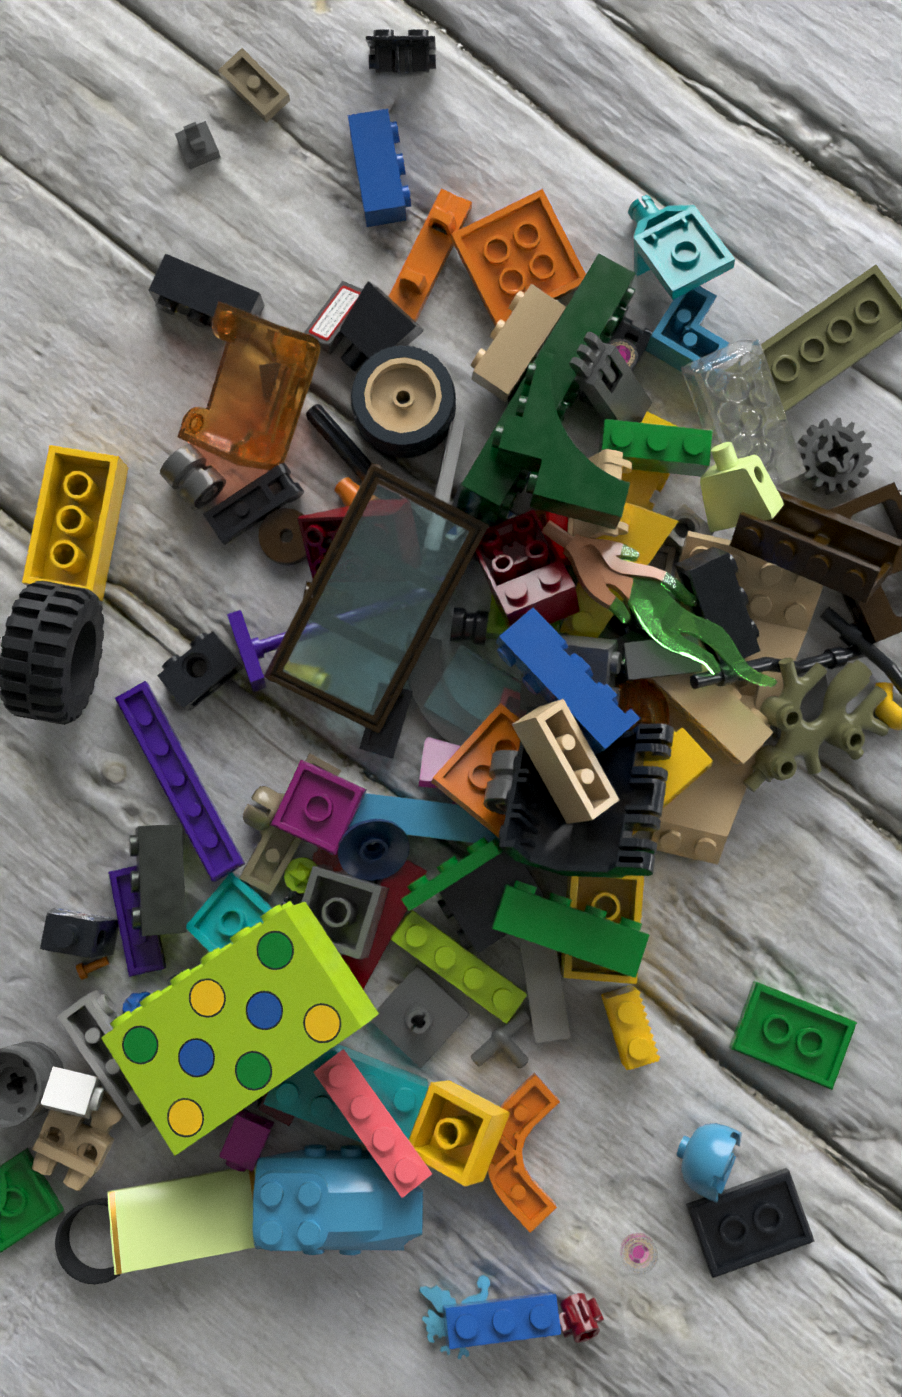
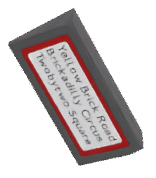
[303,281,362,355]

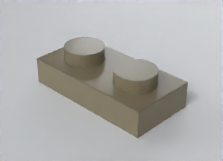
[218,48,290,123]

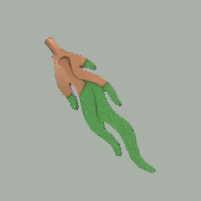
[542,521,777,687]

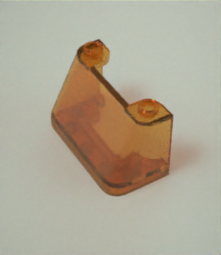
[178,301,320,471]

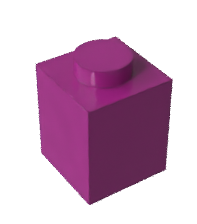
[219,1109,275,1172]

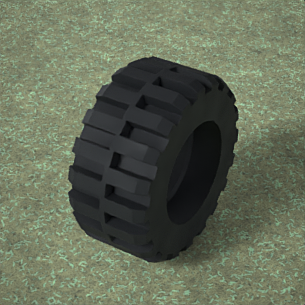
[0,581,104,725]

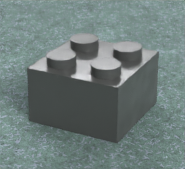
[302,866,389,959]

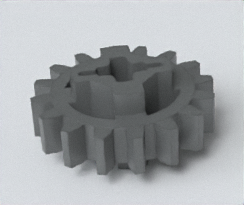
[794,418,873,495]

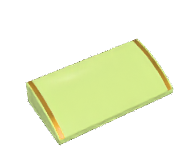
[107,1168,256,1275]

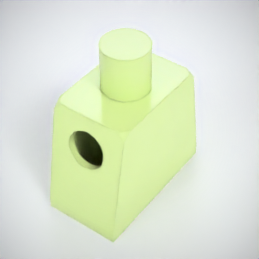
[700,442,784,532]

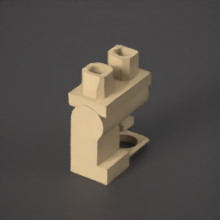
[32,1086,124,1191]

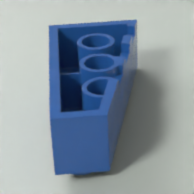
[496,608,640,755]

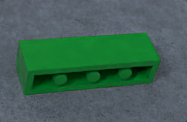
[492,880,650,978]

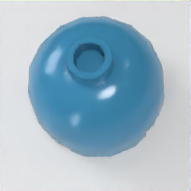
[677,1123,742,1203]

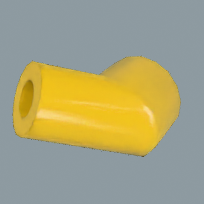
[875,682,902,730]

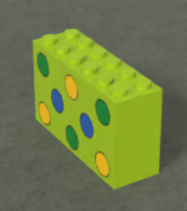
[101,901,379,1156]

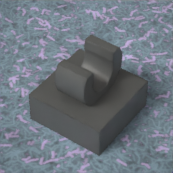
[175,121,221,170]

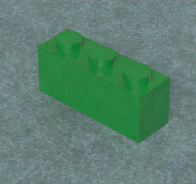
[598,419,713,477]

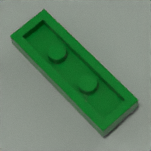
[401,837,503,911]

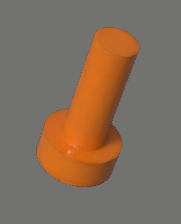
[76,956,110,980]

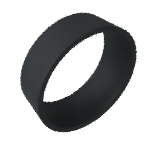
[55,1198,121,1285]

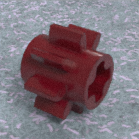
[559,1293,604,1343]

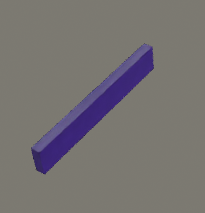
[115,681,246,882]

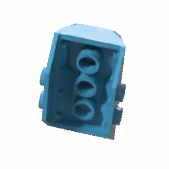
[253,1144,423,1255]

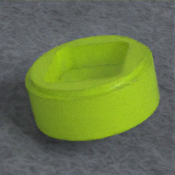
[284,857,319,893]

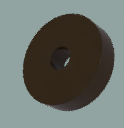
[258,508,307,565]

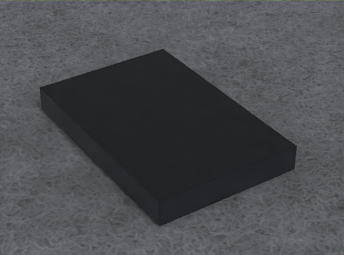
[686,1168,815,1278]

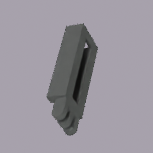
[569,332,652,423]

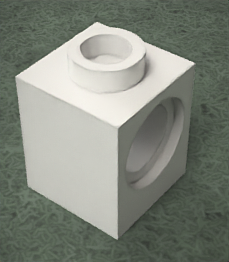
[664,503,714,557]
[41,1066,104,1119]

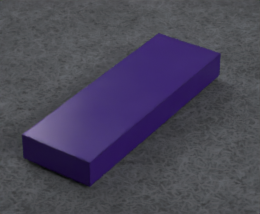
[108,865,167,977]

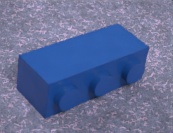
[347,108,411,227]
[442,1292,561,1349]

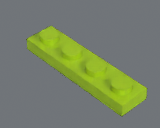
[391,909,527,1024]

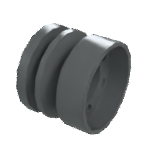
[0,1041,64,1129]

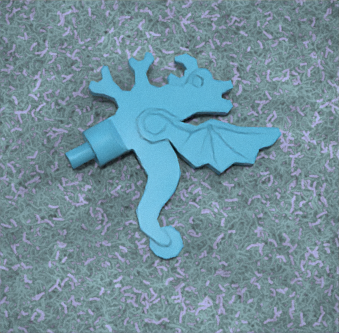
[419,1275,490,1359]

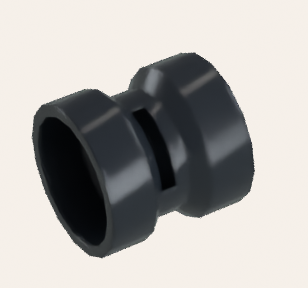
[450,607,489,646]

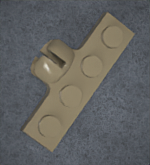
[239,753,341,895]

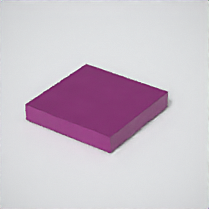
[271,760,367,855]

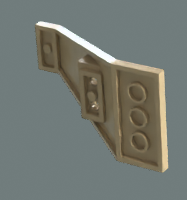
[649,531,823,865]

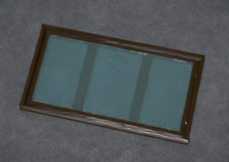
[264,463,489,734]

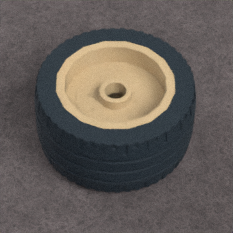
[351,345,456,458]

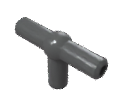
[471,1009,531,1068]

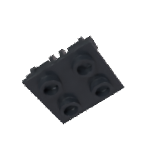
[366,29,436,73]

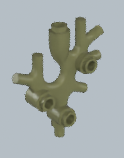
[743,658,889,792]

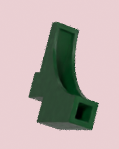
[491,351,630,530]

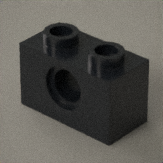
[157,631,244,711]

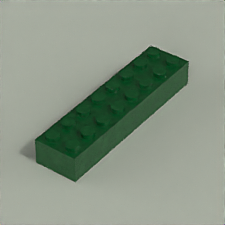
[457,253,636,528]

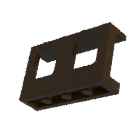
[828,482,902,644]
[729,490,902,604]

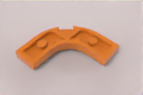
[488,1072,560,1233]

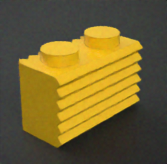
[601,985,660,1070]

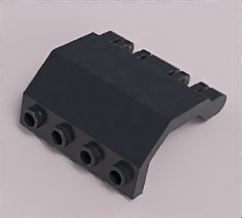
[499,706,674,878]

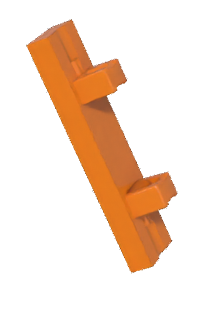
[389,188,472,322]

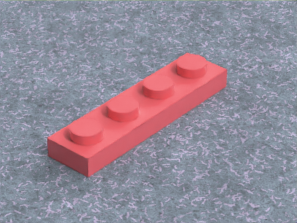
[313,1049,432,1198]

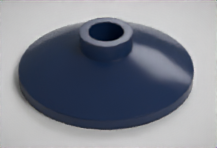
[338,819,410,881]

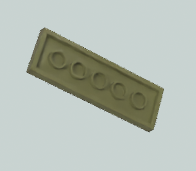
[708,265,902,438]

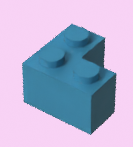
[645,286,729,385]

